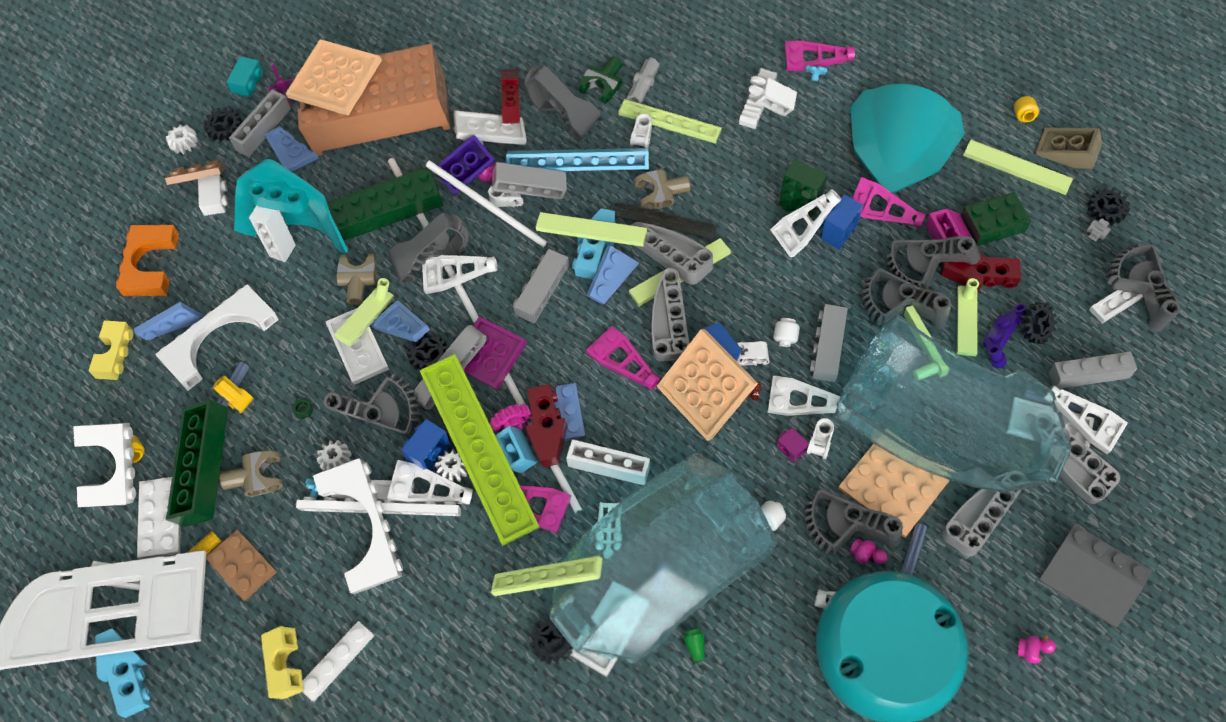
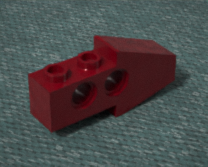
[501,69,520,124]
[940,250,1021,291]
[526,384,567,468]

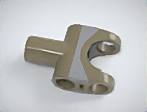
[634,170,690,210]
[337,253,377,305]
[220,451,283,497]

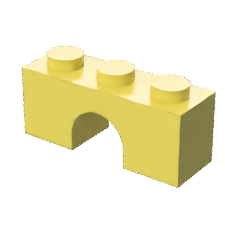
[89,321,133,380]
[261,626,304,699]

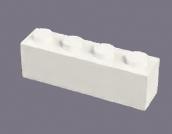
[249,206,296,262]
[567,440,650,485]

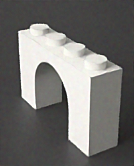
[74,423,136,507]

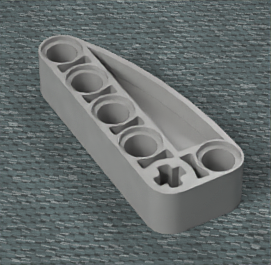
[631,222,713,285]
[651,268,689,361]
[1030,413,1120,504]
[942,471,1026,556]

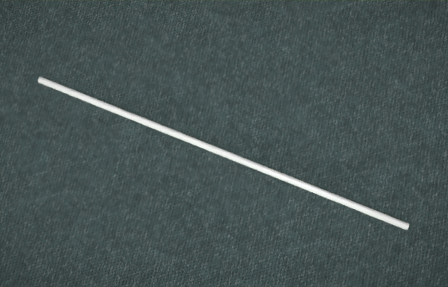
[388,158,582,513]

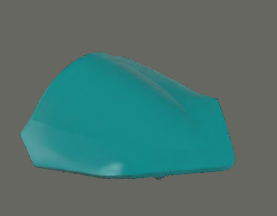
[850,84,964,193]
[234,159,348,254]

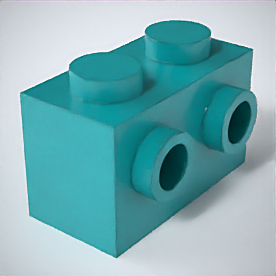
[226,56,263,97]

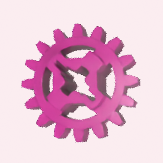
[489,404,532,434]

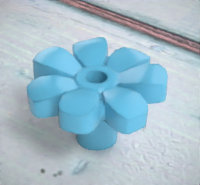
[805,65,827,81]
[305,478,319,499]

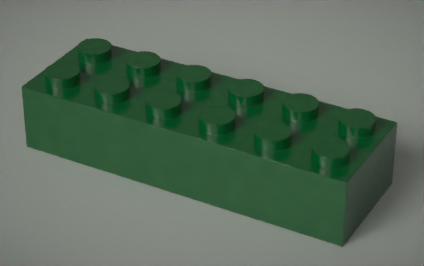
[327,167,444,240]
[166,400,228,527]

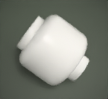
[773,318,800,347]
[755,501,786,531]

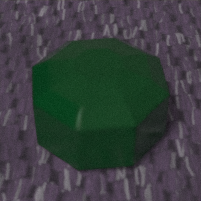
[292,399,313,419]

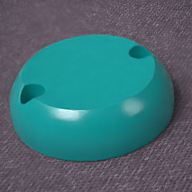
[816,571,968,722]

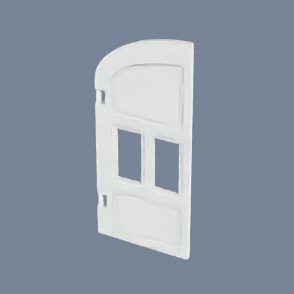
[0,550,206,670]

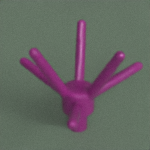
[266,63,295,108]

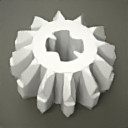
[166,125,198,154]
[317,440,351,471]
[435,449,467,482]

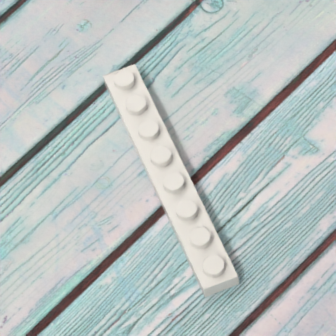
[296,497,461,516]

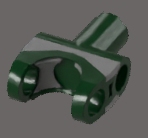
[579,56,623,104]

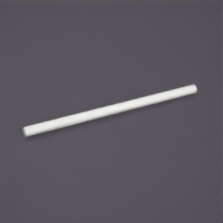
[426,160,547,247]

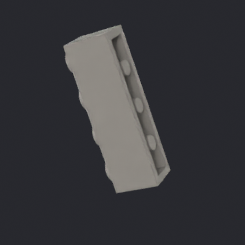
[229,90,291,157]
[492,162,567,199]
[513,249,569,324]
[810,304,848,382]
[1048,351,1137,389]

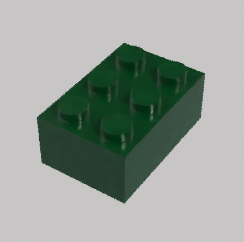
[779,159,828,219]
[961,192,1031,246]

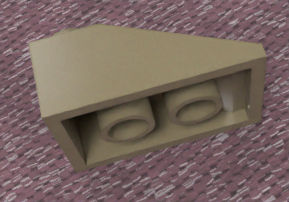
[1036,128,1102,169]

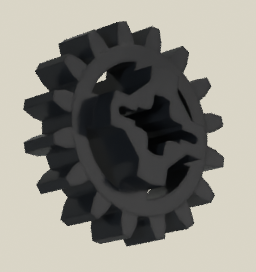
[203,107,242,142]
[1087,187,1130,225]
[1020,302,1057,344]
[406,332,448,370]
[530,617,577,665]

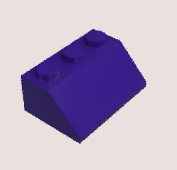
[437,135,496,195]

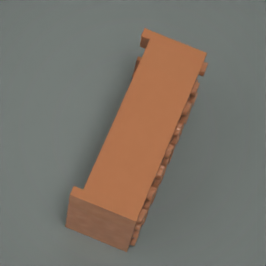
[296,44,451,156]

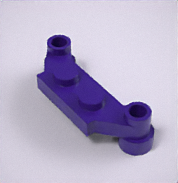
[982,303,1027,368]

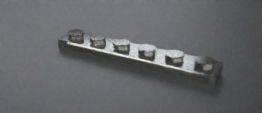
[609,201,718,239]

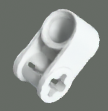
[630,114,652,148]
[488,186,523,207]
[737,341,769,366]
[806,418,834,460]

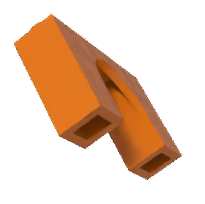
[116,225,179,296]

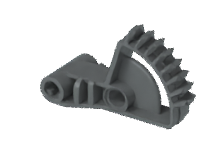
[524,65,601,140]
[389,213,469,285]
[886,236,981,289]
[1106,242,1181,332]
[862,268,951,329]
[324,373,421,434]
[804,490,903,556]

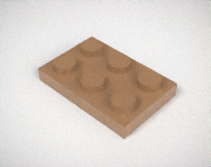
[165,160,226,185]
[206,530,277,601]

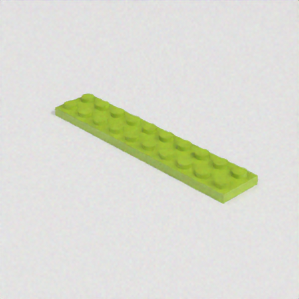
[420,354,540,546]

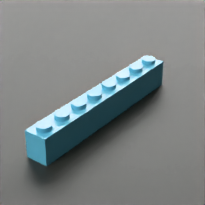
[506,148,649,171]

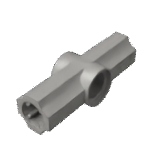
[627,58,659,104]

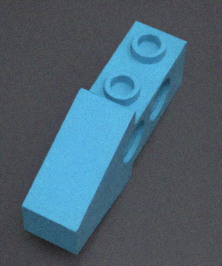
[572,208,615,280]
[95,629,151,718]

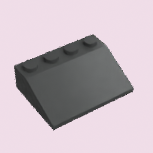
[1039,524,1152,628]

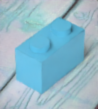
[495,426,537,473]

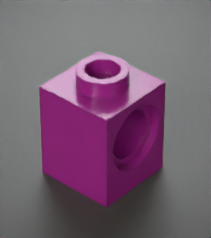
[776,427,809,463]

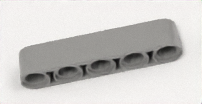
[411,325,487,410]

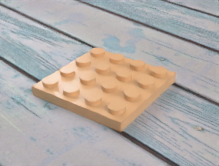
[286,39,382,116]
[657,329,758,441]
[838,430,952,538]

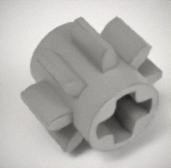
[1087,219,1111,242]

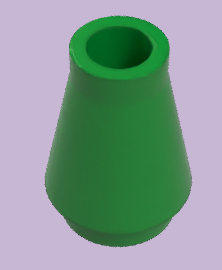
[683,628,706,662]

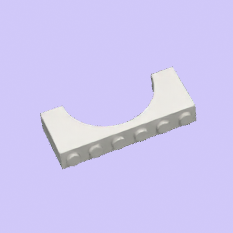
[155,285,279,391]
[313,458,403,594]

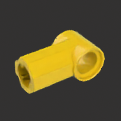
[212,376,254,414]

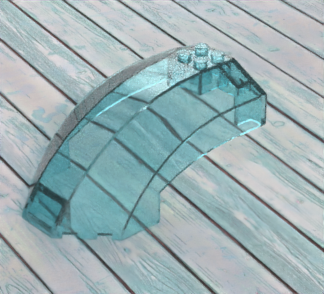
[834,315,1072,493]
[549,452,778,663]

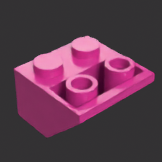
[925,209,972,240]

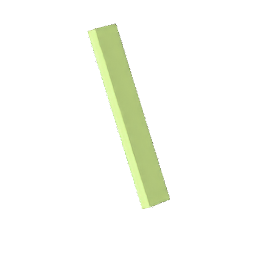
[618,99,721,144]
[963,140,1073,195]
[536,212,647,247]
[629,238,731,306]
[491,556,603,596]

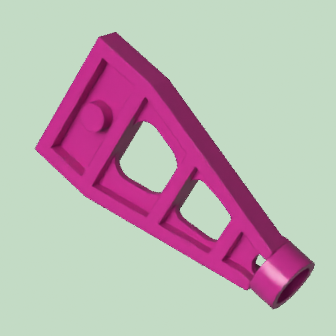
[785,41,855,71]
[852,177,925,228]
[586,326,660,390]
[520,486,571,534]

